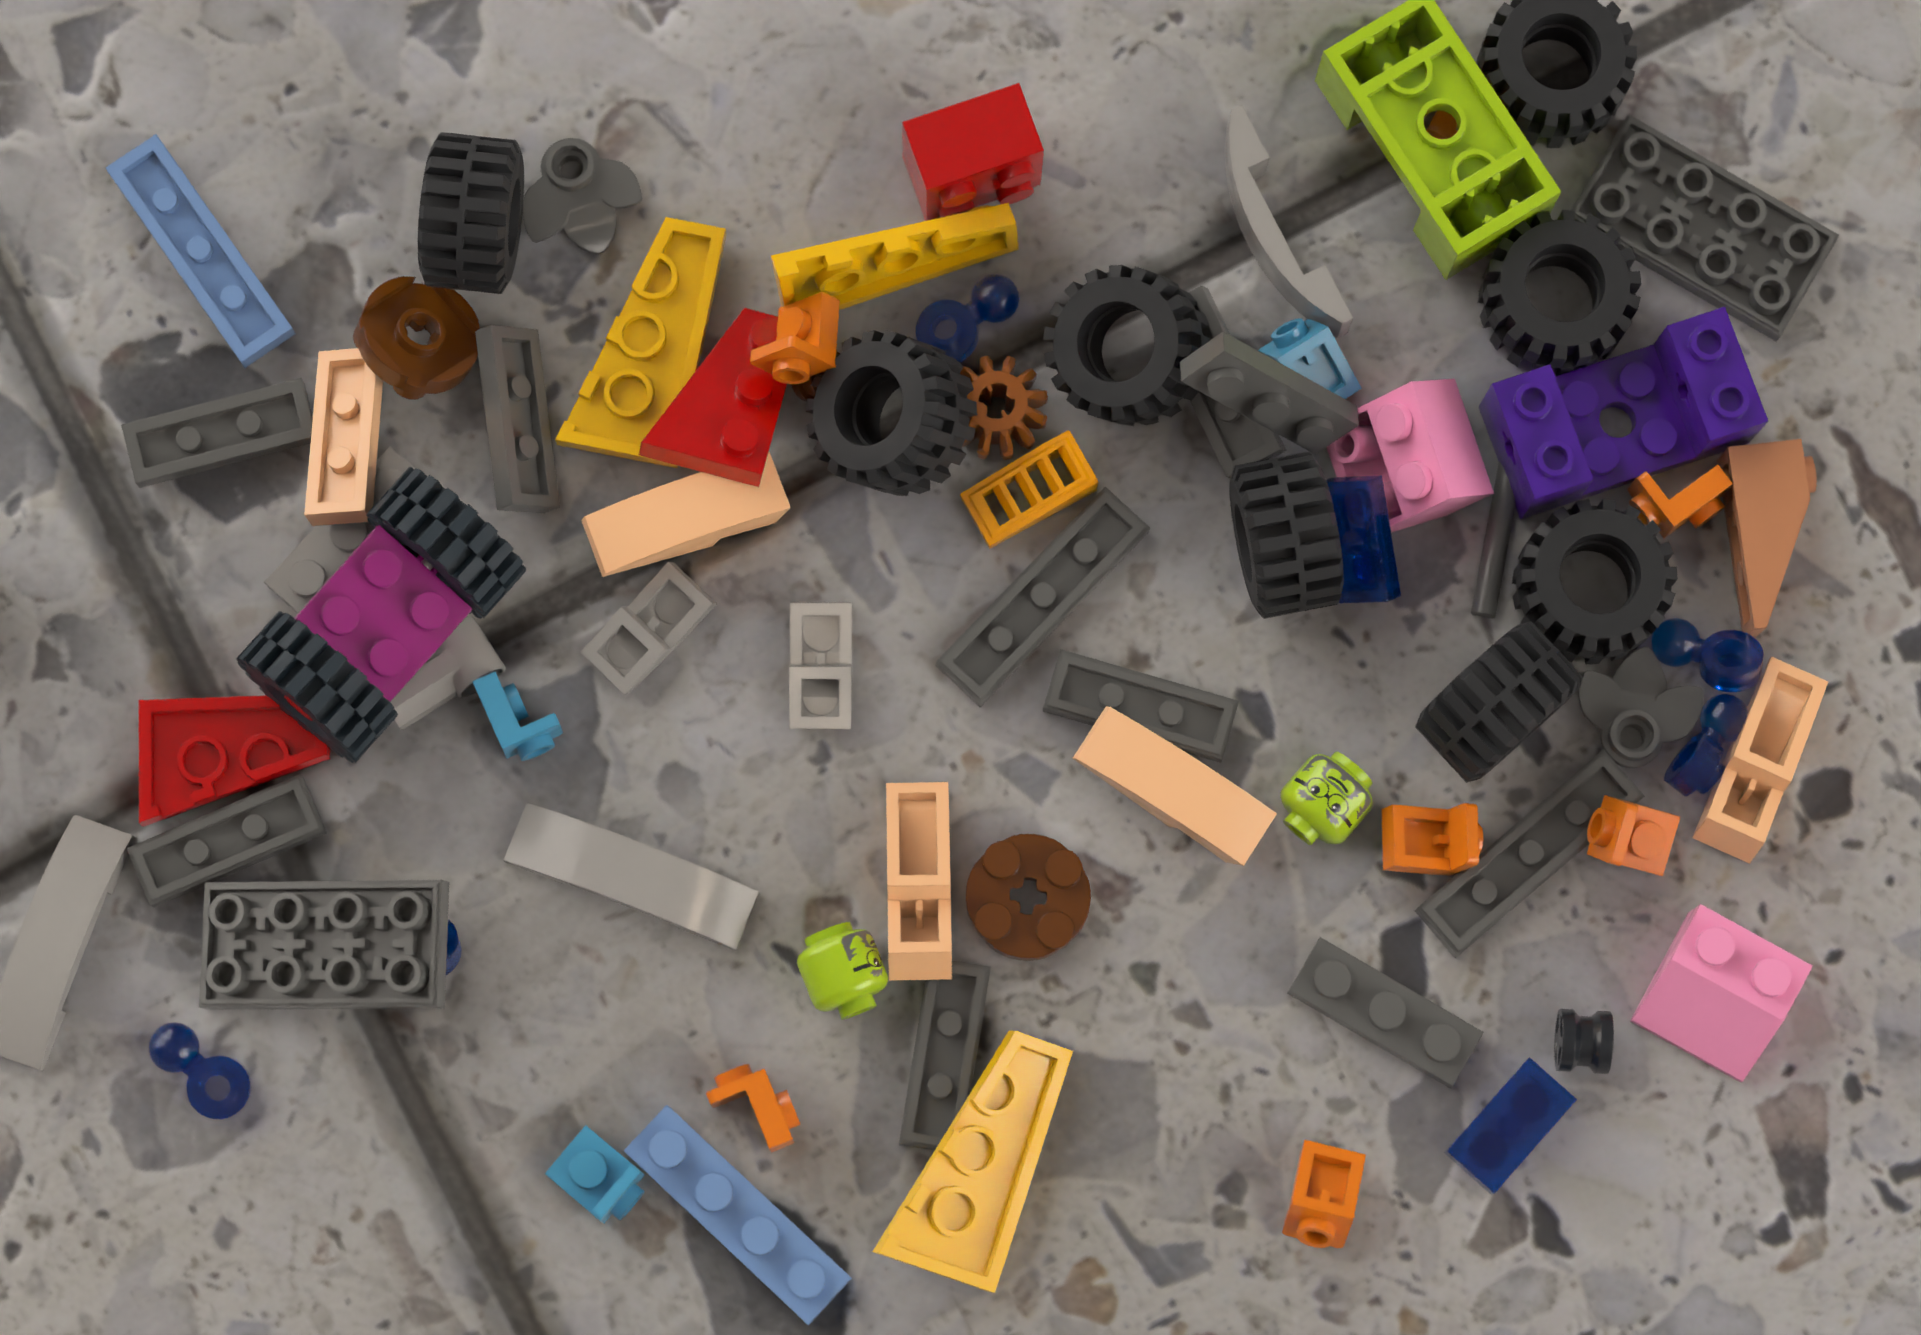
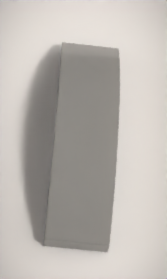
[1225,105,1353,338]
[503,803,759,951]
[0,814,135,1071]

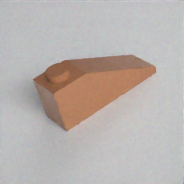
[1717,439,1817,640]

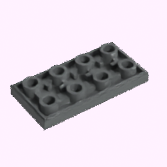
[1571,114,1840,342]
[199,880,449,1010]

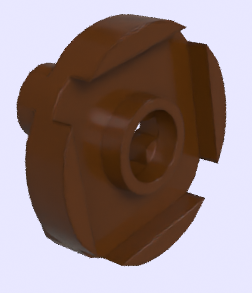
[353,276,480,400]
[966,834,1091,961]

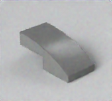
[580,562,717,695]
[789,602,852,729]

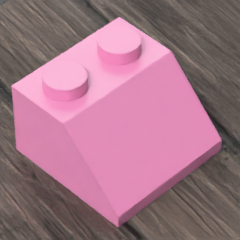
[1630,904,1813,1082]

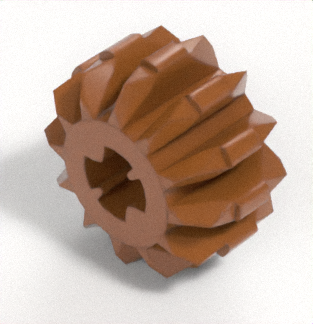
[960,355,1048,460]

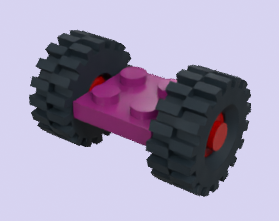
[236,467,526,763]

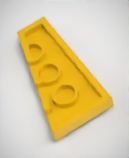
[771,203,1019,310]
[555,217,727,468]
[872,1031,1073,1293]

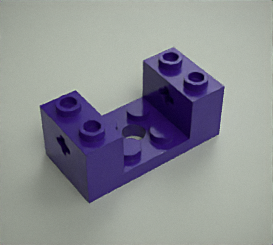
[1478,307,1769,520]

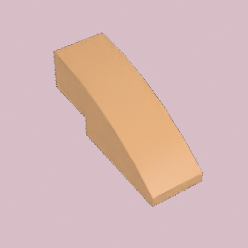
[581,452,791,577]
[1693,656,1828,864]
[1073,706,1277,866]
[886,782,952,981]

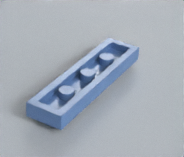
[105,134,296,368]
[624,1105,852,1325]

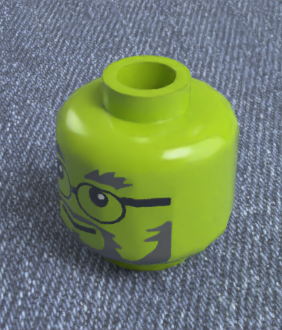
[1280,751,1373,845]
[797,922,888,1020]

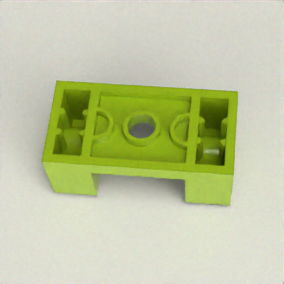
[1315,0,1561,280]

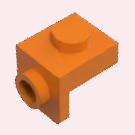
[1627,465,1733,539]
[1381,803,1484,876]
[706,1064,801,1153]

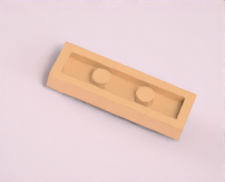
[304,348,383,526]

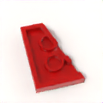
[639,308,787,487]
[138,695,330,827]

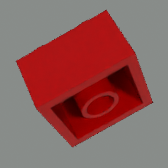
[902,83,1044,221]

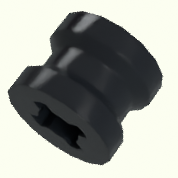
[1554,1009,1614,1074]

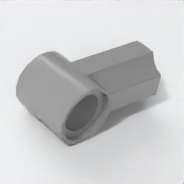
[391,616,506,730]

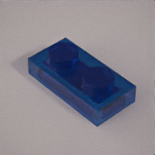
[1326,475,1401,603]
[1444,1057,1577,1195]

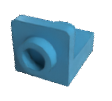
[1259,318,1362,399]
[472,671,563,761]
[545,1125,645,1224]

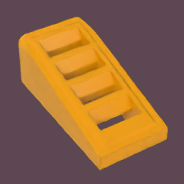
[960,430,1098,549]

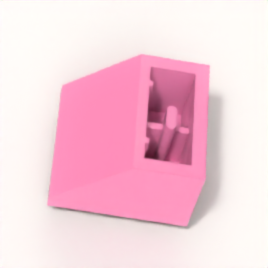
[1326,379,1494,541]

